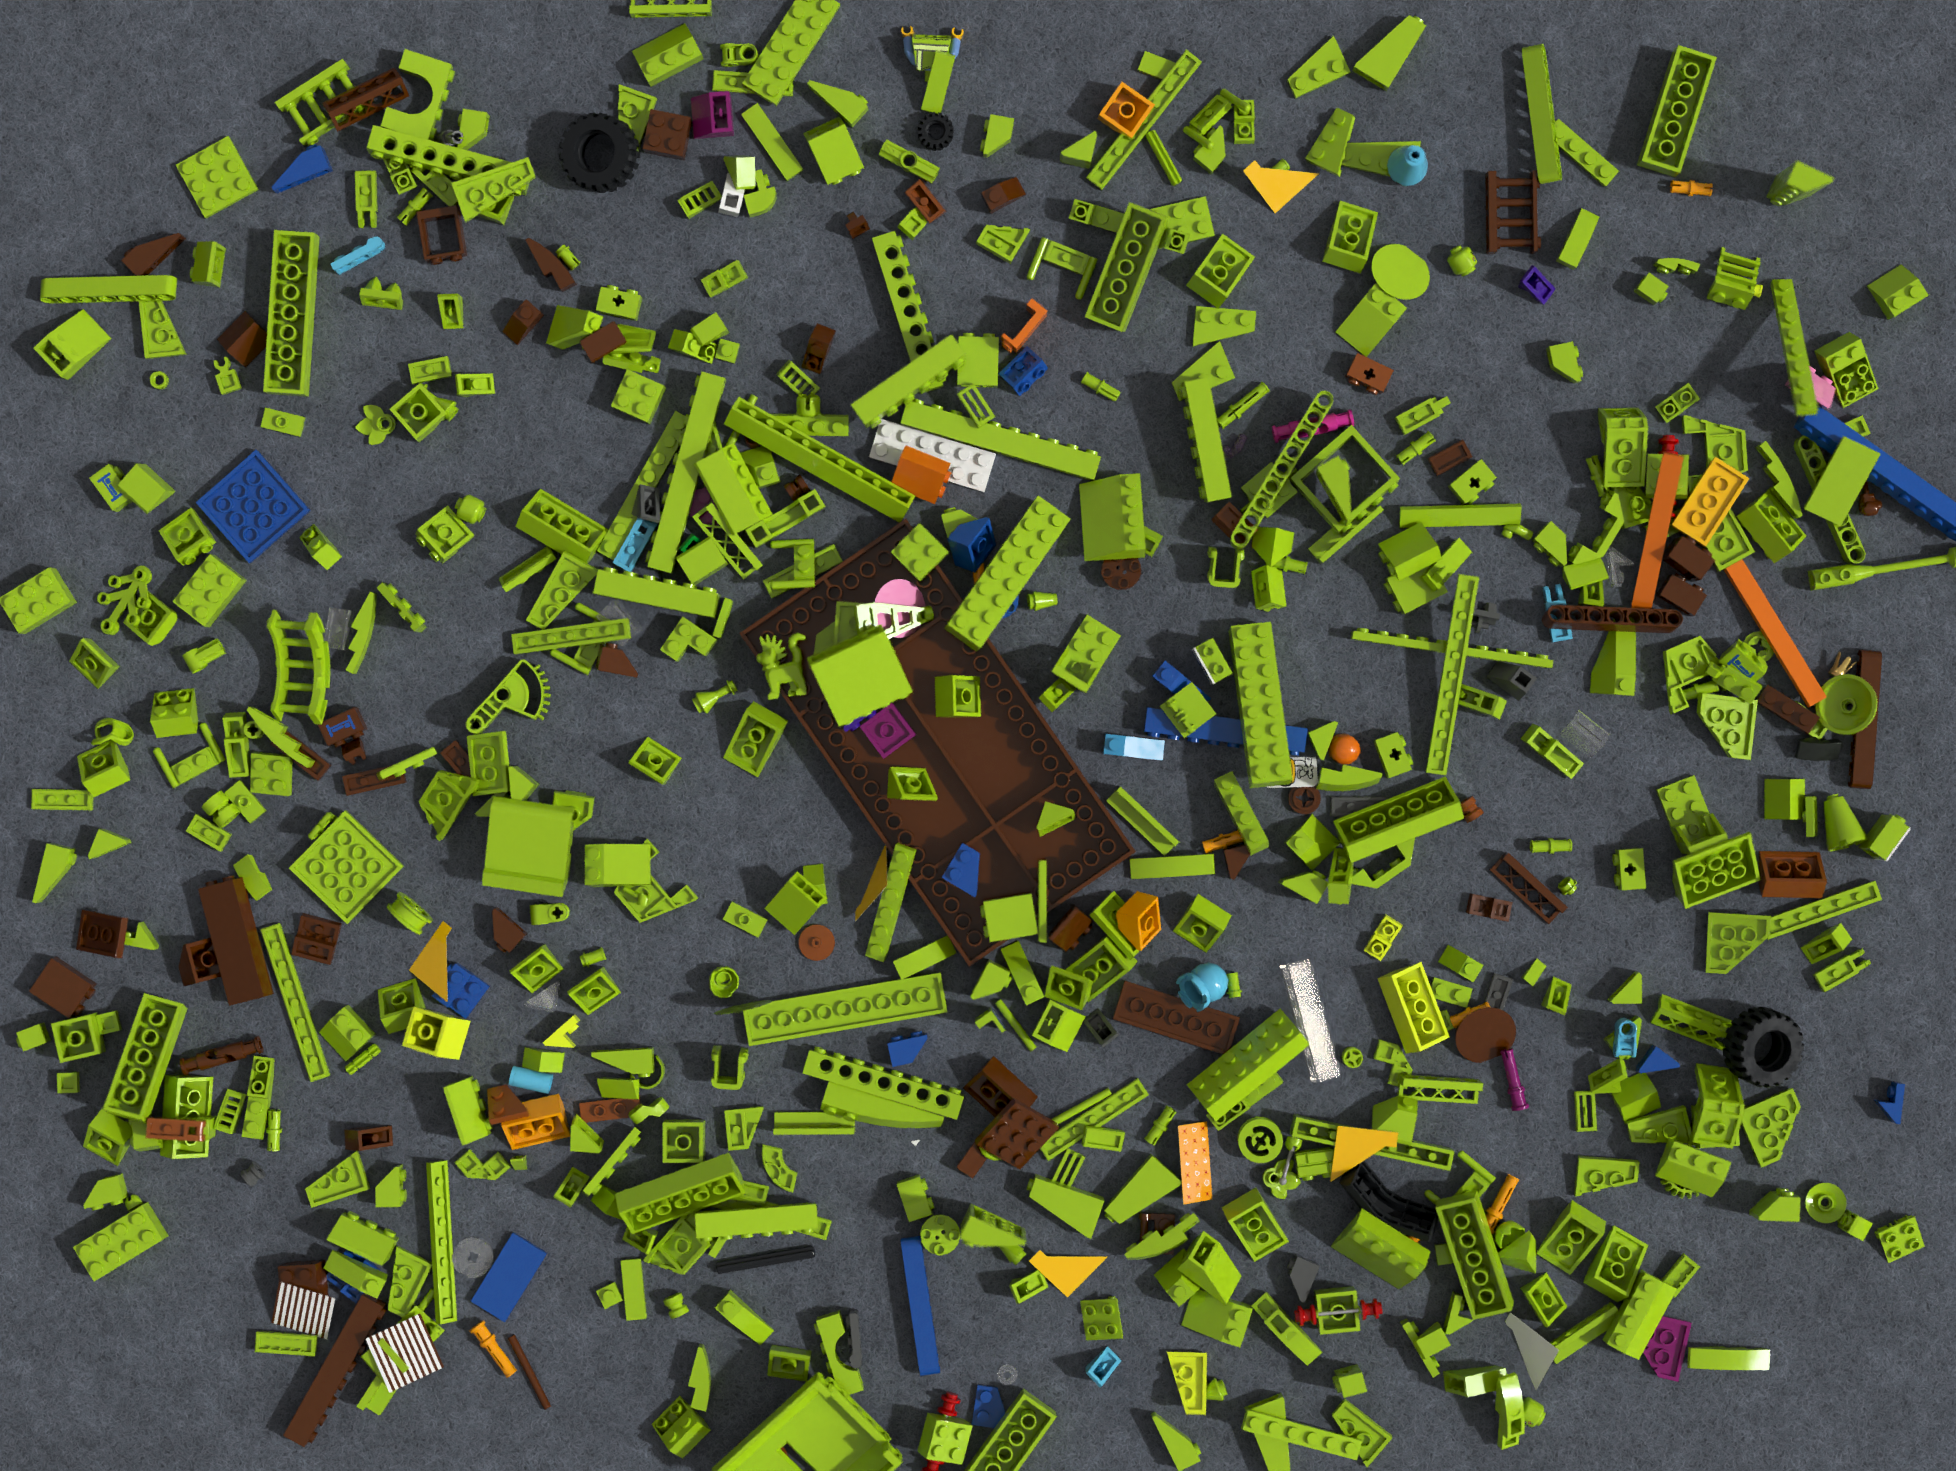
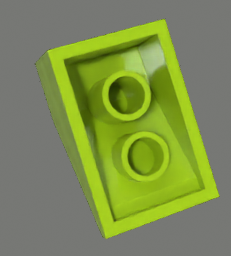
[1322,201,1378,273]
[1186,234,1255,309]
[1335,283,1407,357]
[1316,456,1351,527]
[723,701,788,777]
[585,844,651,887]
[1065,935,1138,1002]
[1222,1188,1289,1262]
[1536,1200,1606,1275]
[1583,1225,1648,1302]
[1181,1289,1253,1348]

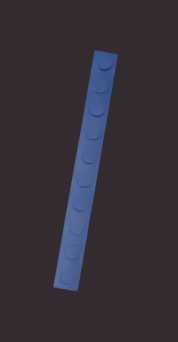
[1794,405,1956,542]

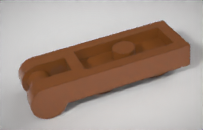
[146,1117,206,1141]

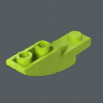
[241,1056,275,1140]
[1206,1072,1283,1131]
[1124,1213,1200,1260]
[1251,1292,1322,1366]
[1495,1372,1525,1450]

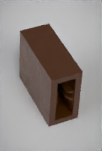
[29,957,97,1018]

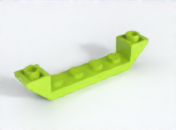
[1069,199,1190,254]

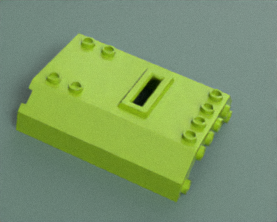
[711,1372,902,1471]

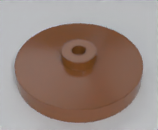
[799,924,835,961]

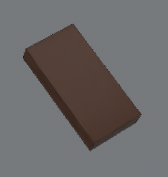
[1427,440,1472,476]

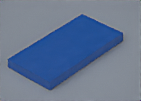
[470,1232,547,1322]

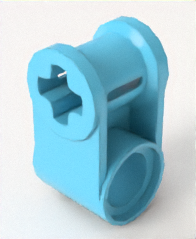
[1613,1018,1637,1058]

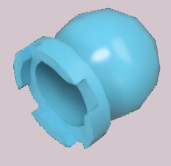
[1176,962,1228,1012]

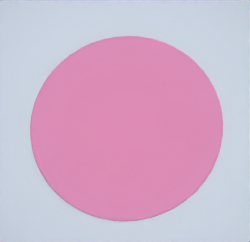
[875,579,925,638]

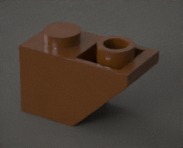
[802,323,836,374]

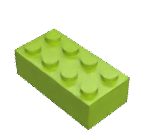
[73,1202,168,1281]

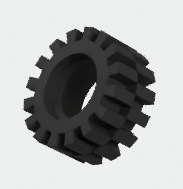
[917,112,954,151]

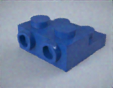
[432,963,490,1019]

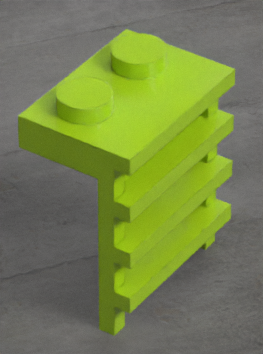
[1706,247,1761,310]

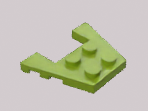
[1682,415,1748,495]
[1663,636,1726,714]
[614,839,699,923]

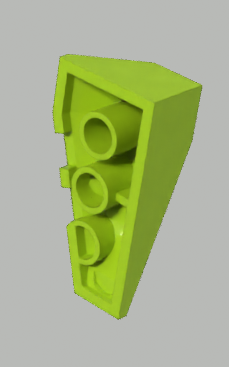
[1590,617,1636,696]

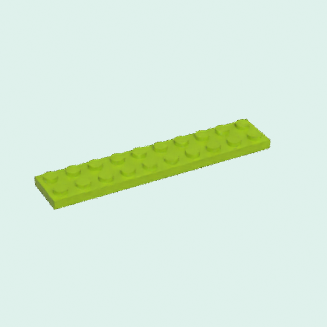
[743,972,948,1046]

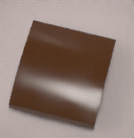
[291,913,342,965]

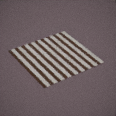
[271,1281,335,1340]
[366,1314,444,1393]

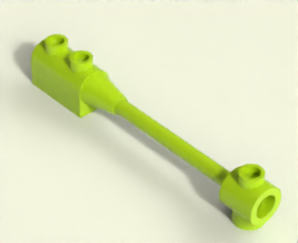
[1807,547,1956,591]

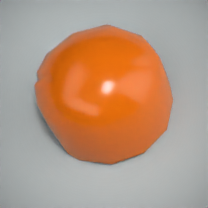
[1328,733,1360,765]

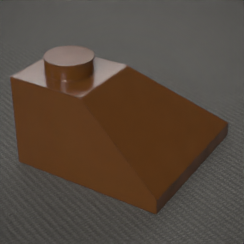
[178,938,221,986]

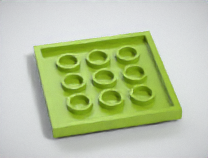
[289,810,404,924]

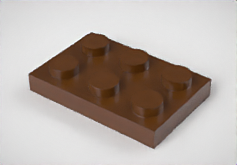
[76,910,128,958]

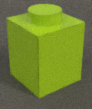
[1634,273,1669,305]
[16,1023,51,1052]

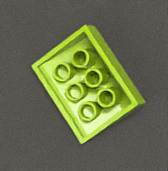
[1079,473,1146,561]
[1672,832,1761,909]
[960,1203,1026,1247]
[1331,1209,1431,1289]

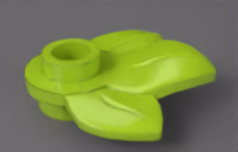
[356,405,396,445]
[1262,1159,1301,1199]

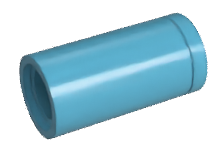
[509,1066,553,1094]

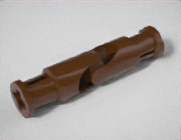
[180,1036,264,1075]

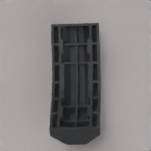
[1339,1161,1439,1242]

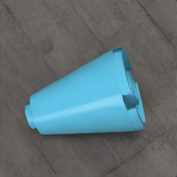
[1387,145,1428,186]

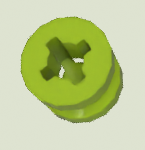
[1341,1047,1363,1068]

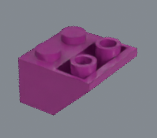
[691,91,734,139]

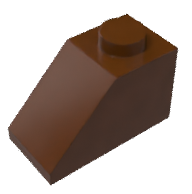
[981,177,1026,214]
[502,299,544,345]
[595,642,638,678]
[492,907,528,953]
[344,1125,393,1151]

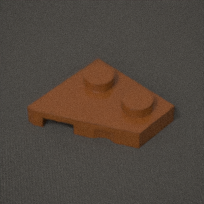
[487,1084,529,1125]

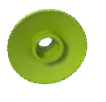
[1805,1183,1847,1223]

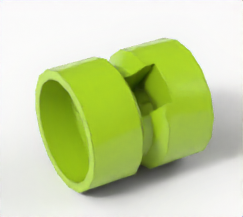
[201,791,240,829]

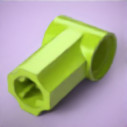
[182,638,226,674]

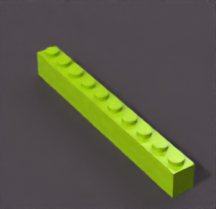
[645,372,726,573]
[724,397,915,523]
[901,399,1101,481]

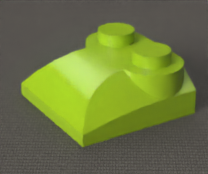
[123,591,177,646]

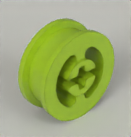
[387,892,433,935]
[1237,1116,1283,1163]

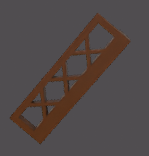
[322,67,409,132]
[1489,852,1568,924]

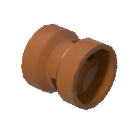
[1460,796,1484,823]

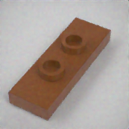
[579,1095,641,1123]

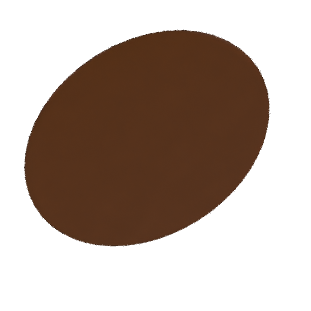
[1455,1007,1516,1063]

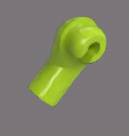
[1501,524,1533,540]

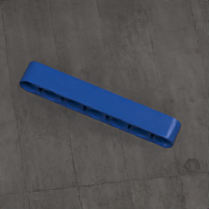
[901,1236,940,1376]

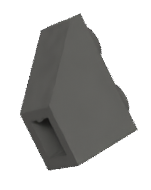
[1487,661,1537,701]

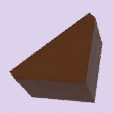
[1223,844,1250,880]

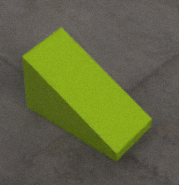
[1521,958,1546,986]
[510,1155,527,1170]

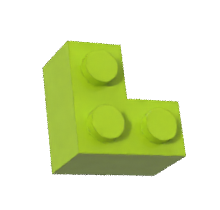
[660,617,718,662]

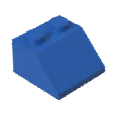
[948,517,996,573]

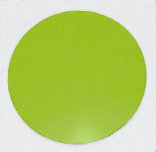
[1372,244,1430,300]

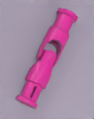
[1271,409,1354,443]

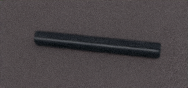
[716,1246,815,1274]

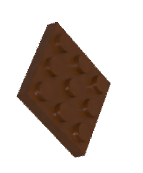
[975,1098,1059,1169]

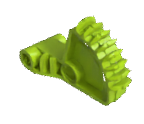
[466,659,551,735]

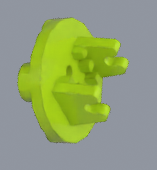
[920,1214,960,1256]

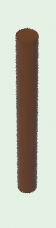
[508,1334,551,1410]

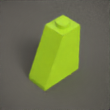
[546,305,603,350]
[1443,1365,1508,1397]

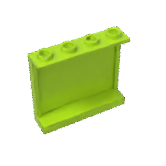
[807,624,913,727]

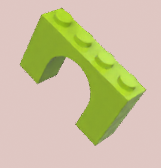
[381,49,455,140]

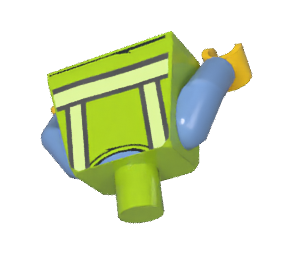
[901,26,964,82]

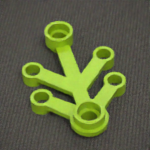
[97,566,152,635]

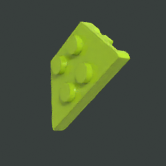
[419,770,480,841]
[643,1210,711,1275]

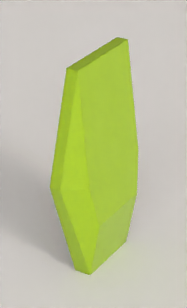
[582,324,656,354]

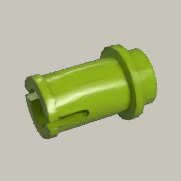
[556,244,581,271]
[579,948,606,968]
[1226,972,1242,998]

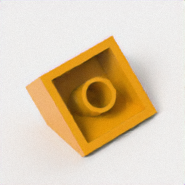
[1098,82,1155,139]
[1116,891,1161,951]

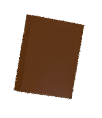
[217,311,267,368]

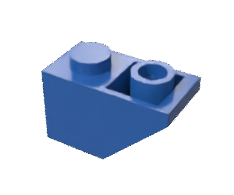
[887,1031,928,1067]

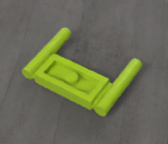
[1183,89,1251,150]
[1026,237,1098,300]
[770,539,815,589]
[550,603,611,676]
[153,723,226,789]
[1424,1150,1496,1205]

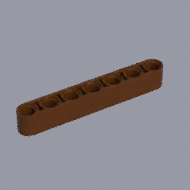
[1542,605,1683,633]
[1848,649,1882,789]

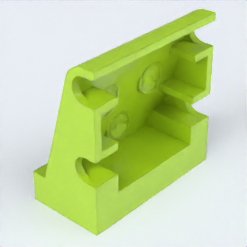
[482,796,574,897]

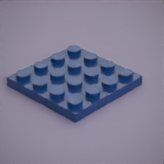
[196,450,311,564]

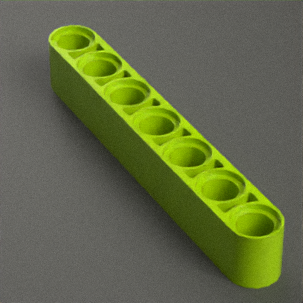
[1522,44,1562,184]
[40,275,177,304]
[1793,435,1866,564]

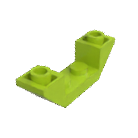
[1568,490,1624,564]
[1352,838,1415,888]

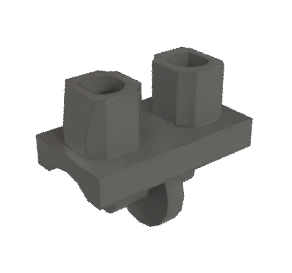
[1471,600,1500,634]

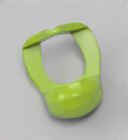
[91,718,134,746]

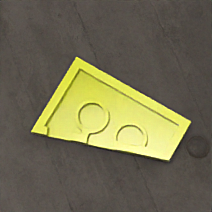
[1167,1352,1207,1415]

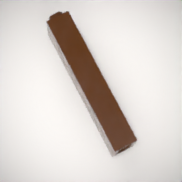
[198,875,274,1006]

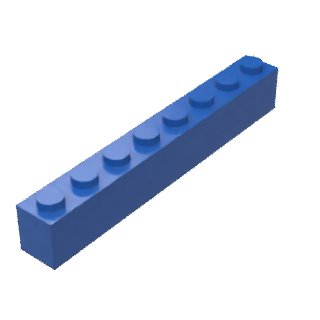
[1143,707,1308,756]

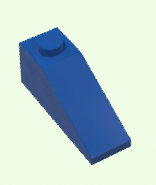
[272,145,333,194]
[1151,661,1211,702]

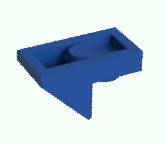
[1873,1081,1905,1124]

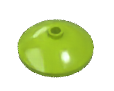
[1815,674,1877,735]

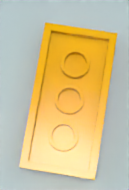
[1670,457,1750,547]

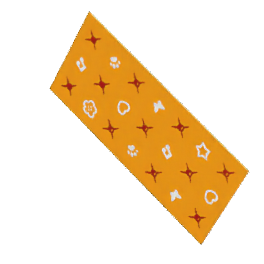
[1178,1121,1212,1205]

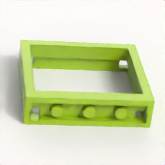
[1290,425,1400,534]

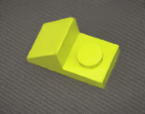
[543,1015,580,1048]

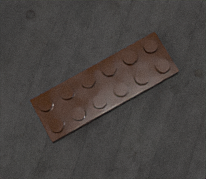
[1112,980,1240,1054]

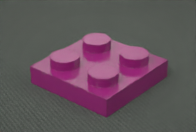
[860,702,916,759]

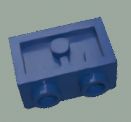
[999,346,1048,396]

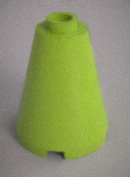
[1823,794,1868,852]

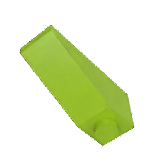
[807,80,869,127]
[1458,684,1507,720]
[32,843,77,903]
[1328,848,1354,905]
[1001,941,1044,1005]
[591,1047,655,1077]
[324,1249,388,1298]
[715,1289,774,1345]
[1151,1412,1202,1471]

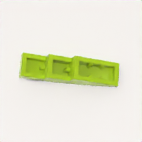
[1755,441,1802,519]
[346,591,377,674]
[247,707,315,768]
[1130,854,1215,879]
[1687,1346,1770,1370]

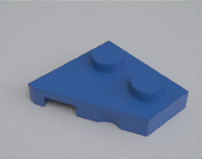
[942,843,980,897]
[972,1384,1005,1428]

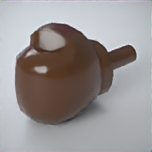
[1859,482,1882,516]

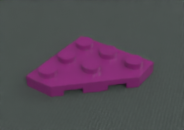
[1643,1315,1692,1382]

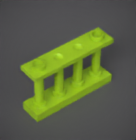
[275,58,368,146]

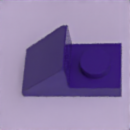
[1518,265,1556,305]

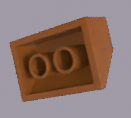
[1759,851,1827,898]

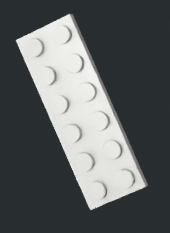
[869,419,996,492]

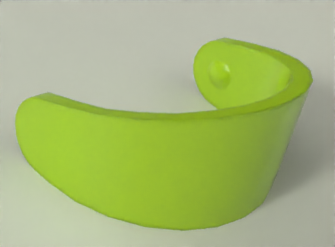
[629,1055,665,1089]

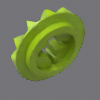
[1744,631,1774,662]

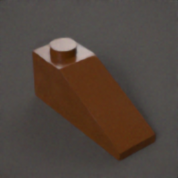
[121,233,186,276]

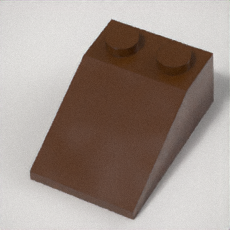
[1048,905,1093,952]
[277,1260,329,1296]

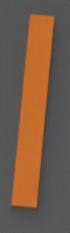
[1631,452,1684,609]
[1724,559,1827,708]

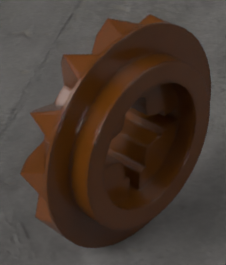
[1288,786,1321,814]

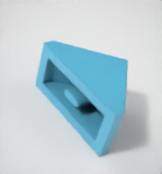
[1085,1346,1121,1387]

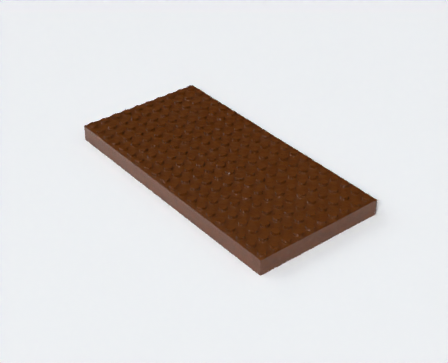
[739,519,1136,967]

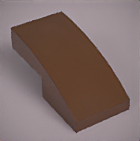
[1466,893,1513,922]

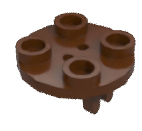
[1101,558,1141,590]

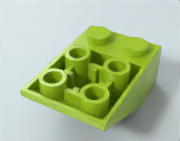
[34,309,112,380]
[1814,332,1878,408]
[1177,1231,1242,1305]

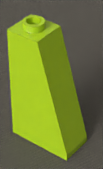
[1352,15,1426,91]
[1104,1154,1182,1224]
[1026,1174,1104,1239]
[1244,1393,1291,1471]

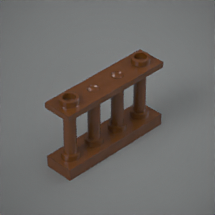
[1485,170,1541,255]

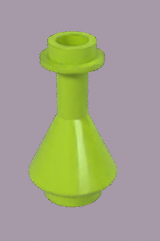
[421,383,459,421]
[692,680,738,714]
[1206,1378,1228,1401]

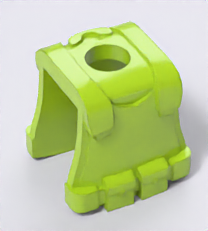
[1207,546,1244,588]
[711,1045,749,1090]

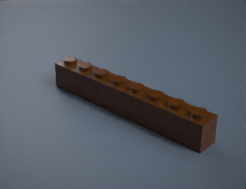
[283,1293,387,1447]

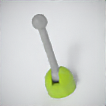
[1279,1136,1303,1185]

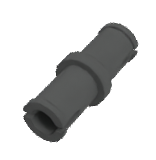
[434,130,463,146]

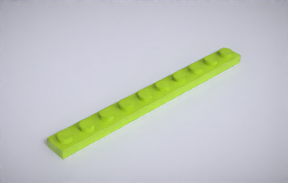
[1425,573,1479,775]
[1350,628,1554,668]

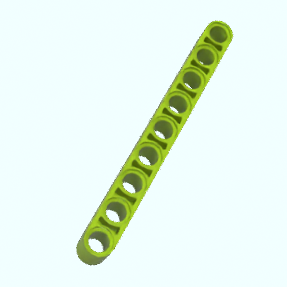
[1230,391,1333,549]

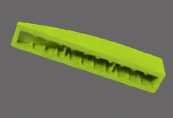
[820,1082,944,1128]

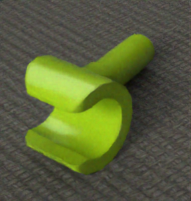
[623,886,649,906]

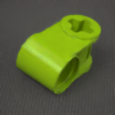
[720,43,759,67]
[529,903,570,925]

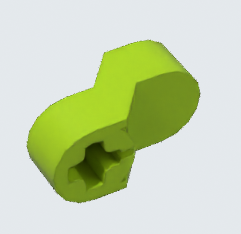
[628,1097,669,1125]

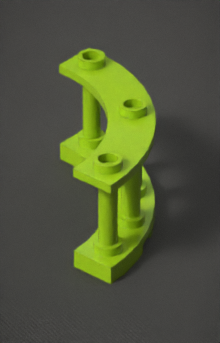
[267,610,330,725]

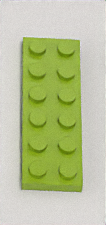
[742,0,841,107]

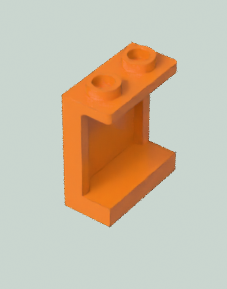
[1001,298,1047,353]

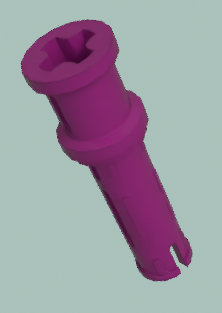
[1500,1048,1529,1111]

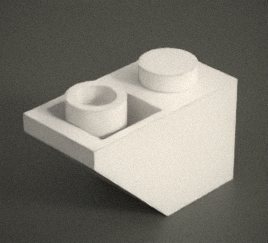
[718,173,745,217]

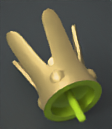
[1828,652,1857,677]

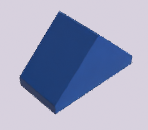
[1635,1045,1680,1073]

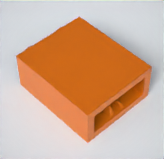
[892,445,951,504]

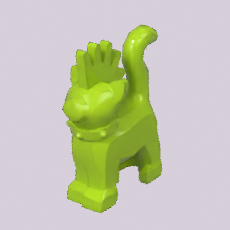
[757,633,807,700]

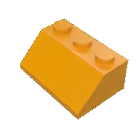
[501,1094,571,1150]

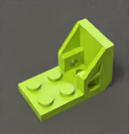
[1598,407,1648,487]
[1051,614,1121,693]
[1656,775,1728,855]
[1692,1063,1744,1149]

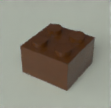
[643,109,692,161]
[1662,536,1715,582]

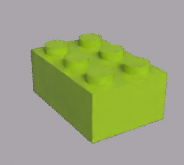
[172,554,247,627]
[0,567,77,634]

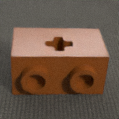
[1345,353,1394,395]

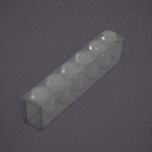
[1280,959,1341,1083]

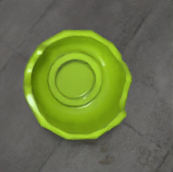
[709,966,739,998]
[1494,1220,1525,1249]

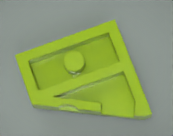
[724,1106,764,1151]

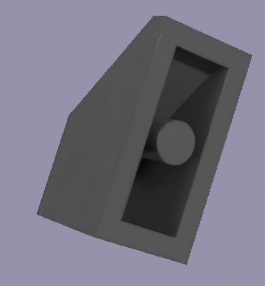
[1286,1254,1320,1304]

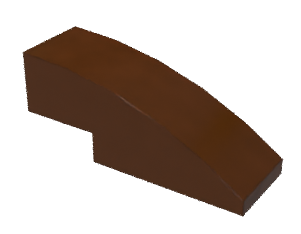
[525,238,577,292]

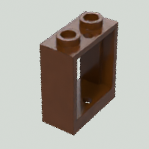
[417,205,467,265]

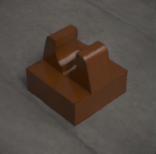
[845,212,870,239]
[341,737,366,765]

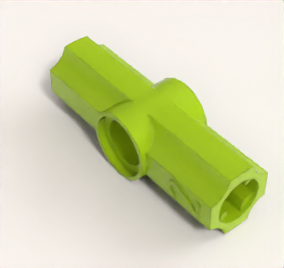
[879,139,940,184]

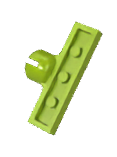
[769,394,849,436]

